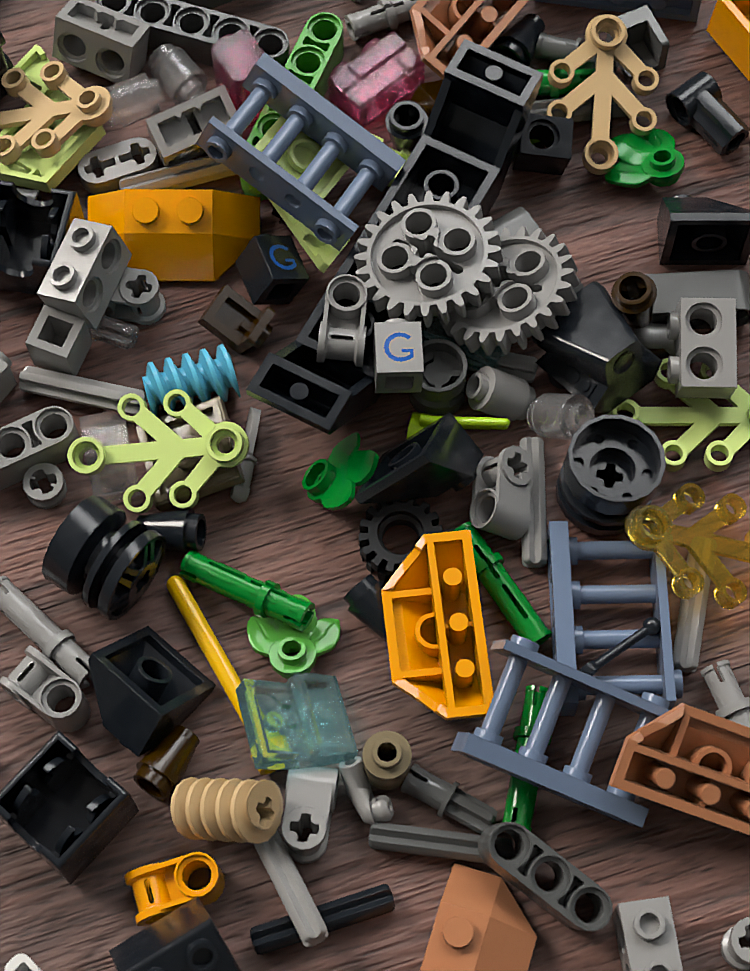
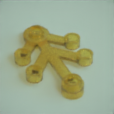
[625,483,750,610]

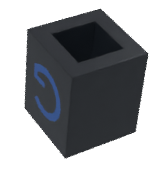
[235,234,310,305]

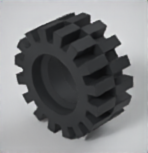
[359,499,443,582]

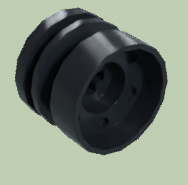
[555,415,666,536]
[42,495,167,620]

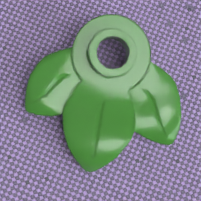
[247,594,341,680]

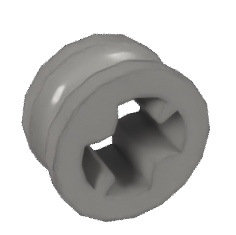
[22,462,67,509]

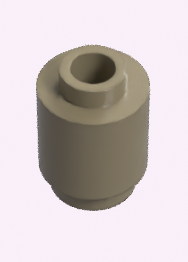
[362,731,412,790]

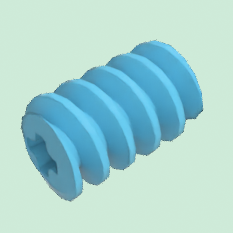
[142,344,241,417]

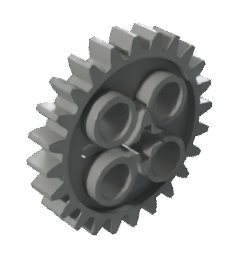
[354,191,503,328]
[437,226,580,356]

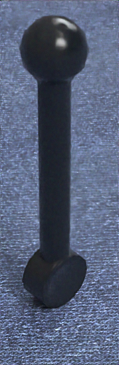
[579,617,661,676]

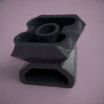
[531,281,662,415]

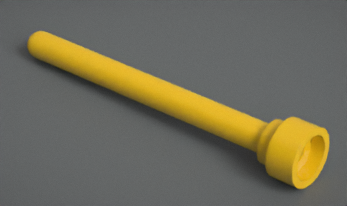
[166,575,294,775]

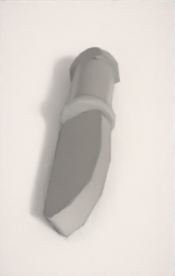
[230,407,261,503]

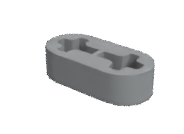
[78,137,159,194]

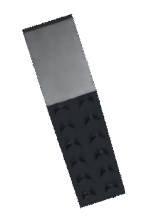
[246,39,543,435]

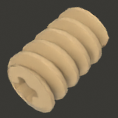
[170,777,283,844]

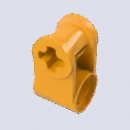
[124,852,225,926]

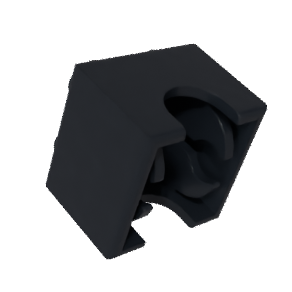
[0,180,85,295]
[0,730,139,884]
[109,896,241,971]

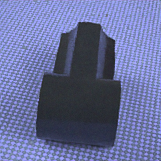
[665,72,750,156]

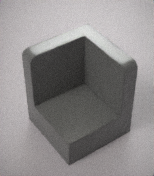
[606,5,670,81]

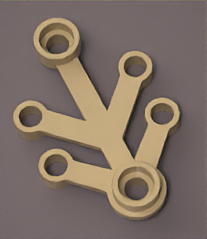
[545,14,659,175]
[0,61,113,165]

